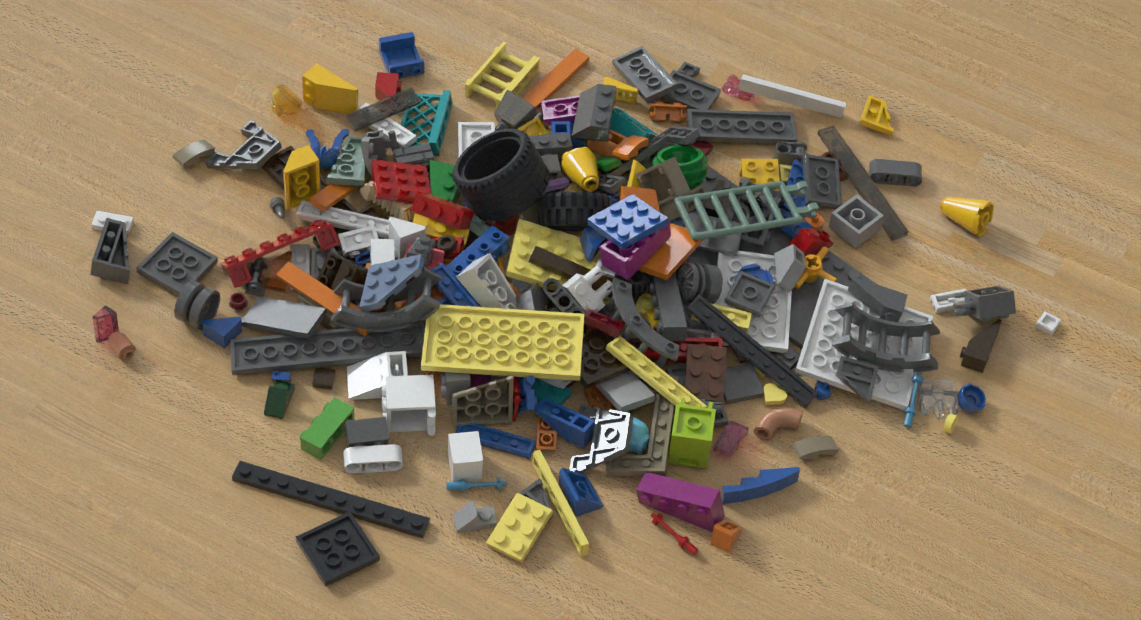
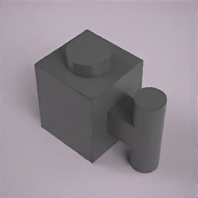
[364,130,399,160]

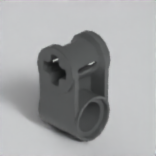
[773,141,807,165]

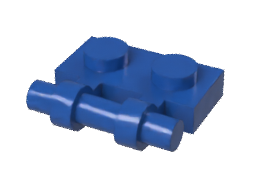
[517,376,537,414]

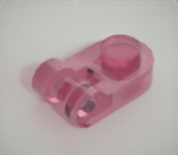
[722,74,755,101]

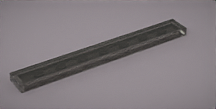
[817,125,909,241]

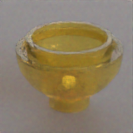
[270,84,303,117]

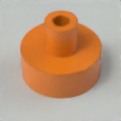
[805,213,824,230]

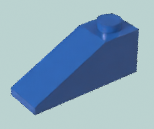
[534,397,595,449]

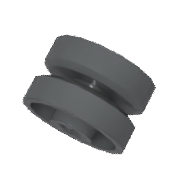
[174,281,221,330]

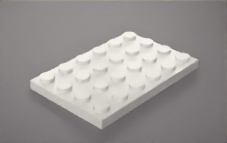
[711,251,792,353]

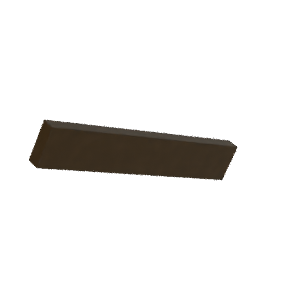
[529,246,639,306]

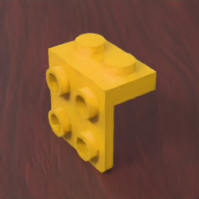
[739,159,780,192]

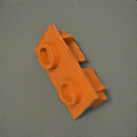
[649,102,687,122]

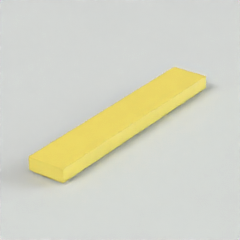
[606,335,708,408]
[532,450,589,557]

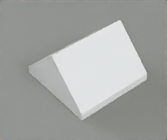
[389,217,426,259]

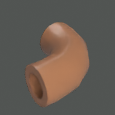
[753,408,803,440]

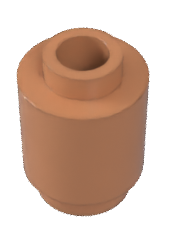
[108,331,136,360]

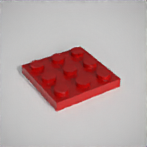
[371,160,431,204]

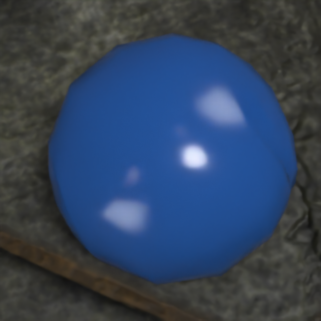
[957,383,986,413]

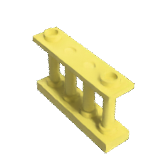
[465,41,540,109]

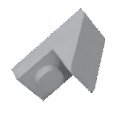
[453,501,497,533]

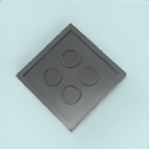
[136,232,218,296]

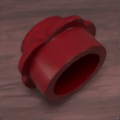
[229,293,248,310]

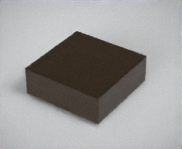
[312,367,336,390]

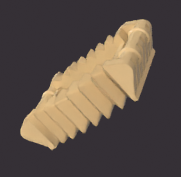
[360,181,415,222]

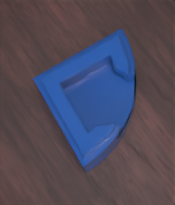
[271,372,292,381]

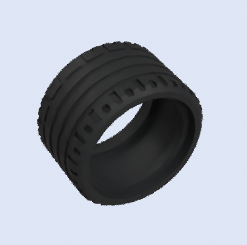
[452,129,550,221]

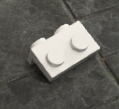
[337,225,379,258]

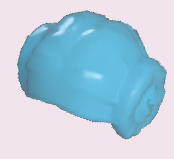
[629,417,650,454]

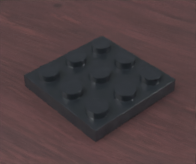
[296,512,380,587]

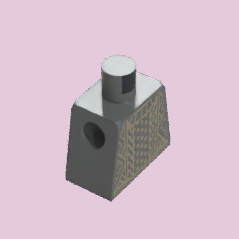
[494,90,537,131]

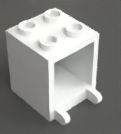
[382,375,436,436]

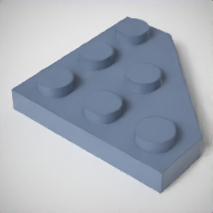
[359,254,425,312]

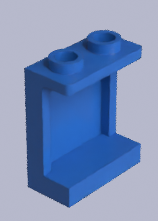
[379,32,424,79]

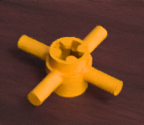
[794,247,837,289]

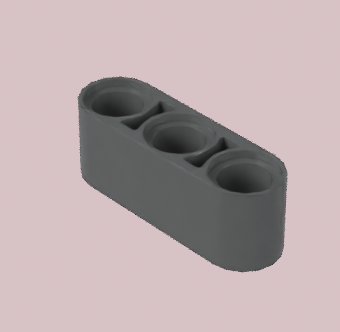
[869,159,922,187]
[543,278,585,316]

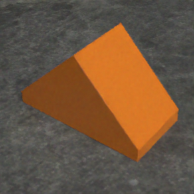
[711,520,743,552]

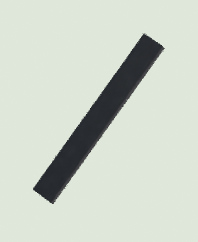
[686,294,818,409]

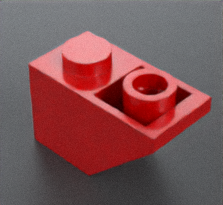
[375,72,402,112]
[789,228,834,257]

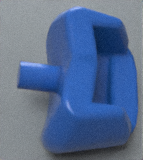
[814,380,832,400]

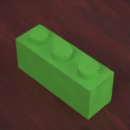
[300,397,355,460]

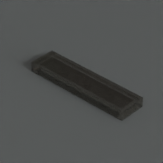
[346,87,420,132]

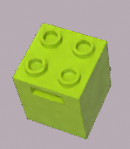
[668,398,716,469]

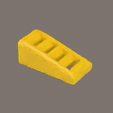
[603,77,638,104]

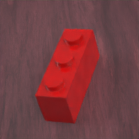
[411,193,474,230]

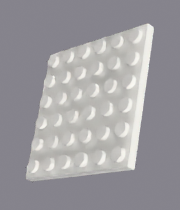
[795,279,933,411]

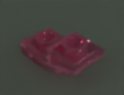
[712,421,749,457]

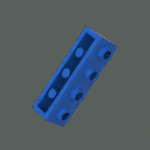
[446,226,510,288]

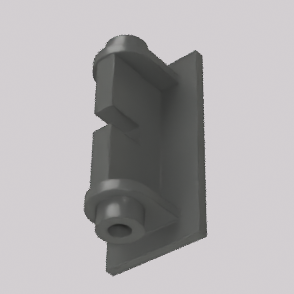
[245,257,270,296]

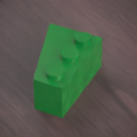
[429,160,461,204]

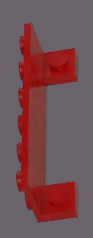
[220,219,340,288]

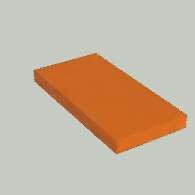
[638,223,704,280]

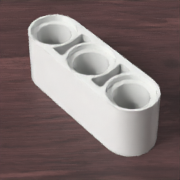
[343,444,403,474]

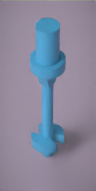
[904,372,924,428]
[446,478,507,492]

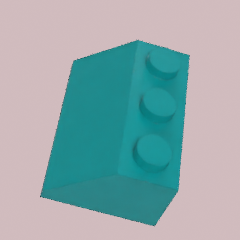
[610,108,658,141]

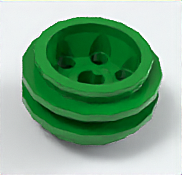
[652,145,708,189]

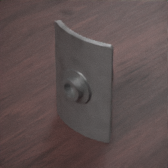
[689,212,742,256]

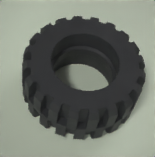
[539,192,610,231]

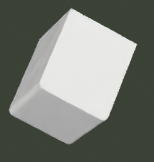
[448,431,483,483]

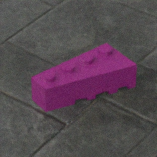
[599,214,671,280]
[636,472,725,532]

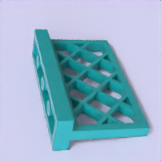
[399,90,453,155]

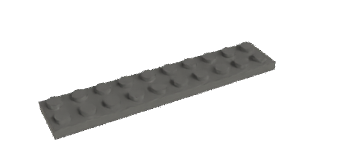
[230,320,425,375]

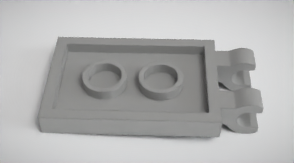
[595,370,655,412]

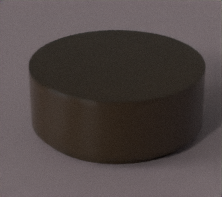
[437,235,457,254]

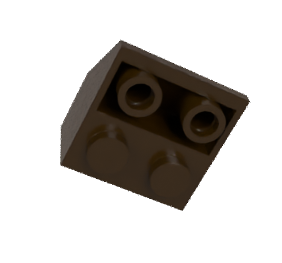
[317,251,368,304]

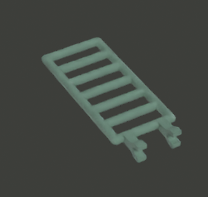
[674,181,819,240]

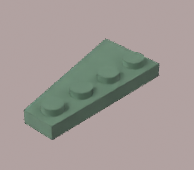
[326,136,365,186]

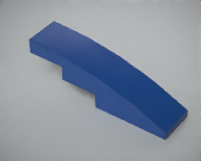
[721,467,800,504]

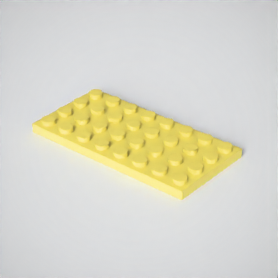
[505,219,655,320]
[421,304,584,381]

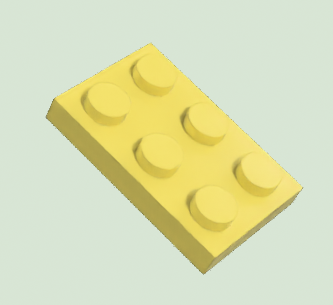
[486,493,553,563]

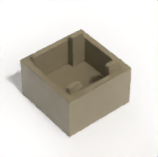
[636,157,690,205]

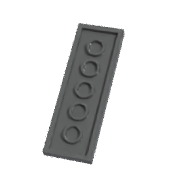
[687,109,797,144]

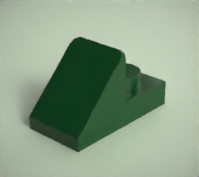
[264,380,295,419]

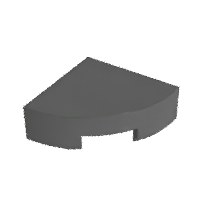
[678,61,700,77]

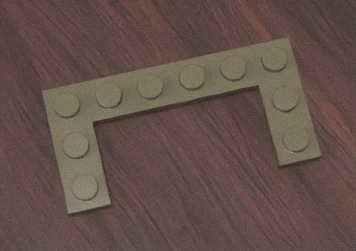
[606,376,679,476]

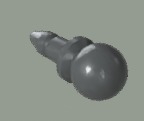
[270,197,285,218]

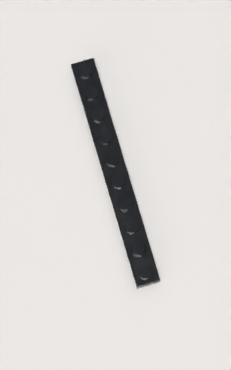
[232,461,430,539]

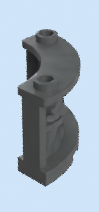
[726,176,785,246]

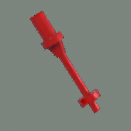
[650,513,698,556]

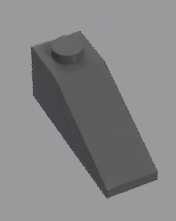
[848,277,908,322]

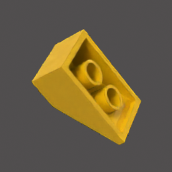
[302,63,359,115]

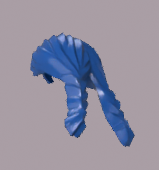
[305,129,349,170]

